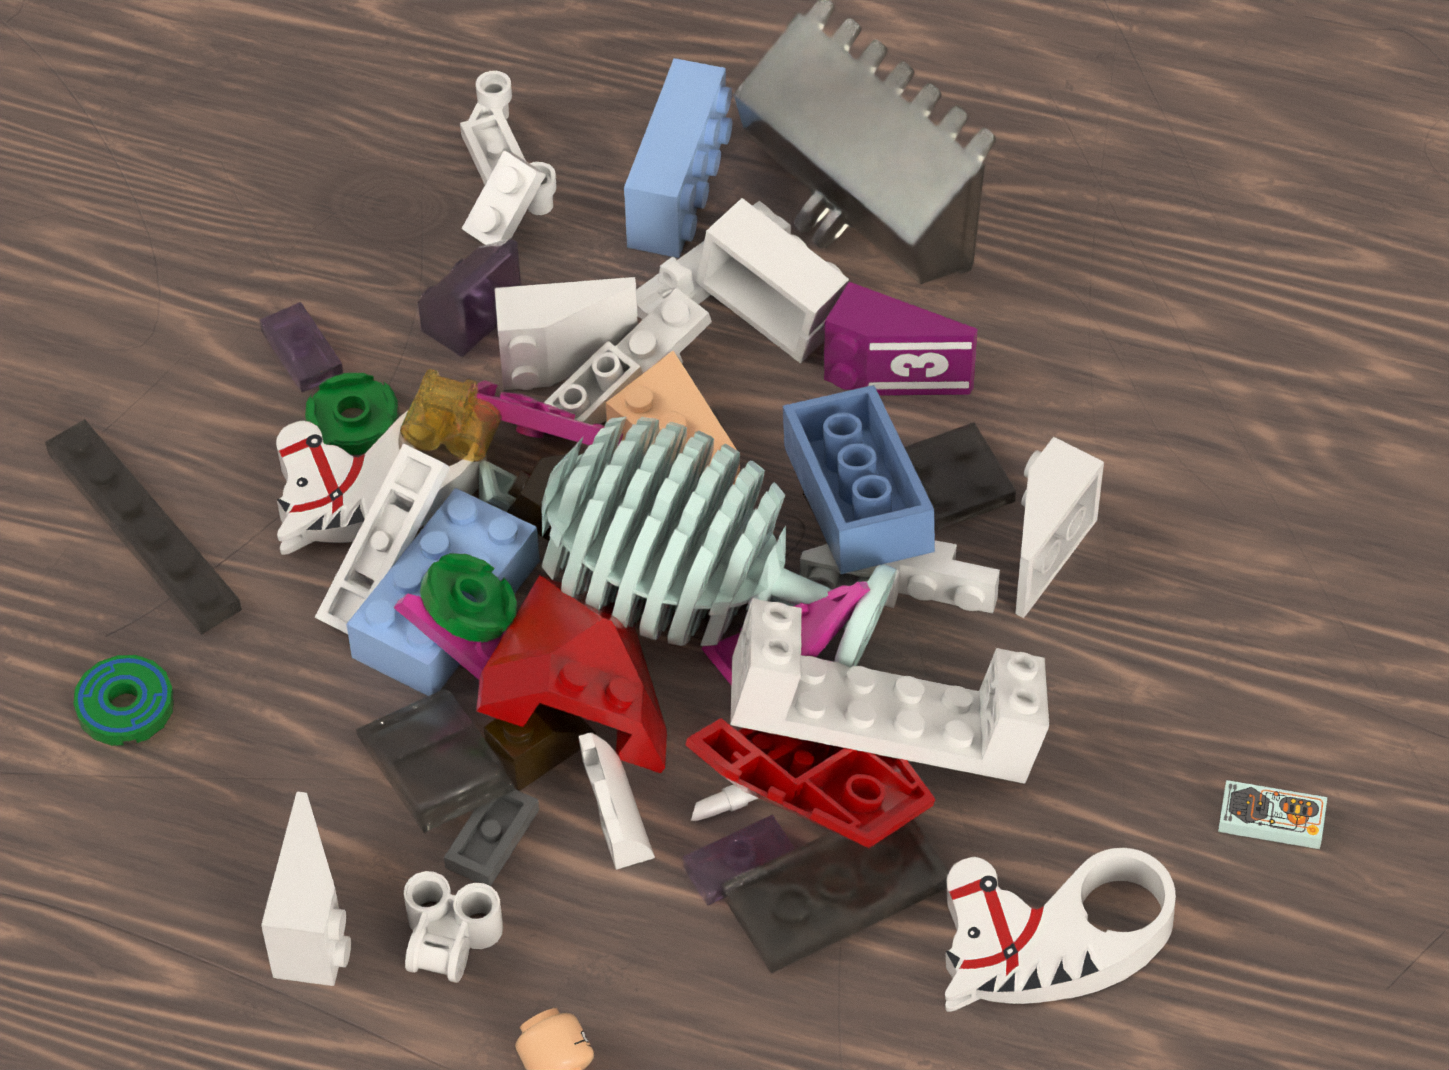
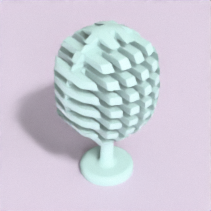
[541,417,897,668]

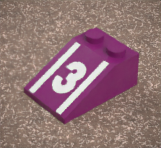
[824,282,978,396]

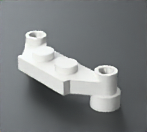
[460,71,556,215]

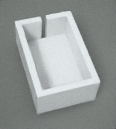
[695,198,849,363]

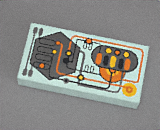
[1218,780,1327,849]

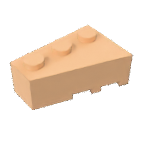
[606,351,740,485]

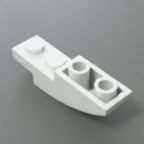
[544,287,712,425]
[800,541,1000,614]

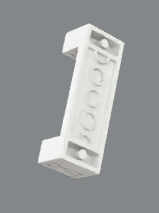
[730,598,1049,784]

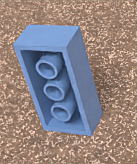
[782,385,935,574]

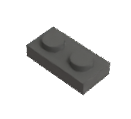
[444,780,539,886]

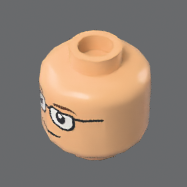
[515,1008,594,1070]

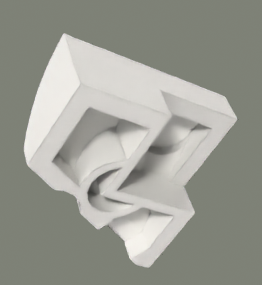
[579,733,655,870]

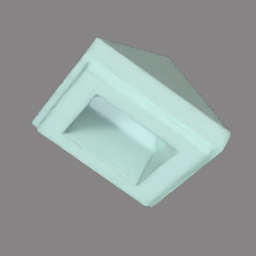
[479,460,517,512]

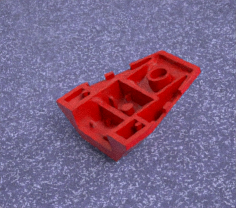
[477,575,667,773]
[685,718,936,848]

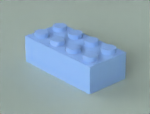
[624,58,733,258]
[346,488,540,699]

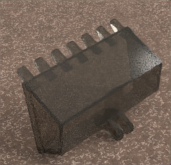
[734,0,996,284]

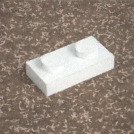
[462,150,546,253]

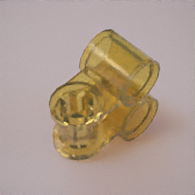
[400,369,502,462]

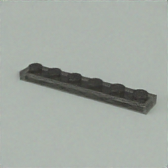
[45,419,242,635]

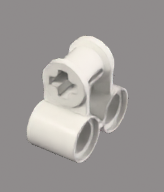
[404,871,503,983]

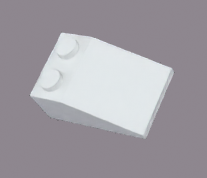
[495,277,638,390]
[1015,437,1104,618]
[261,792,351,986]

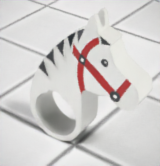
[276,402,487,555]
[945,848,1176,1012]

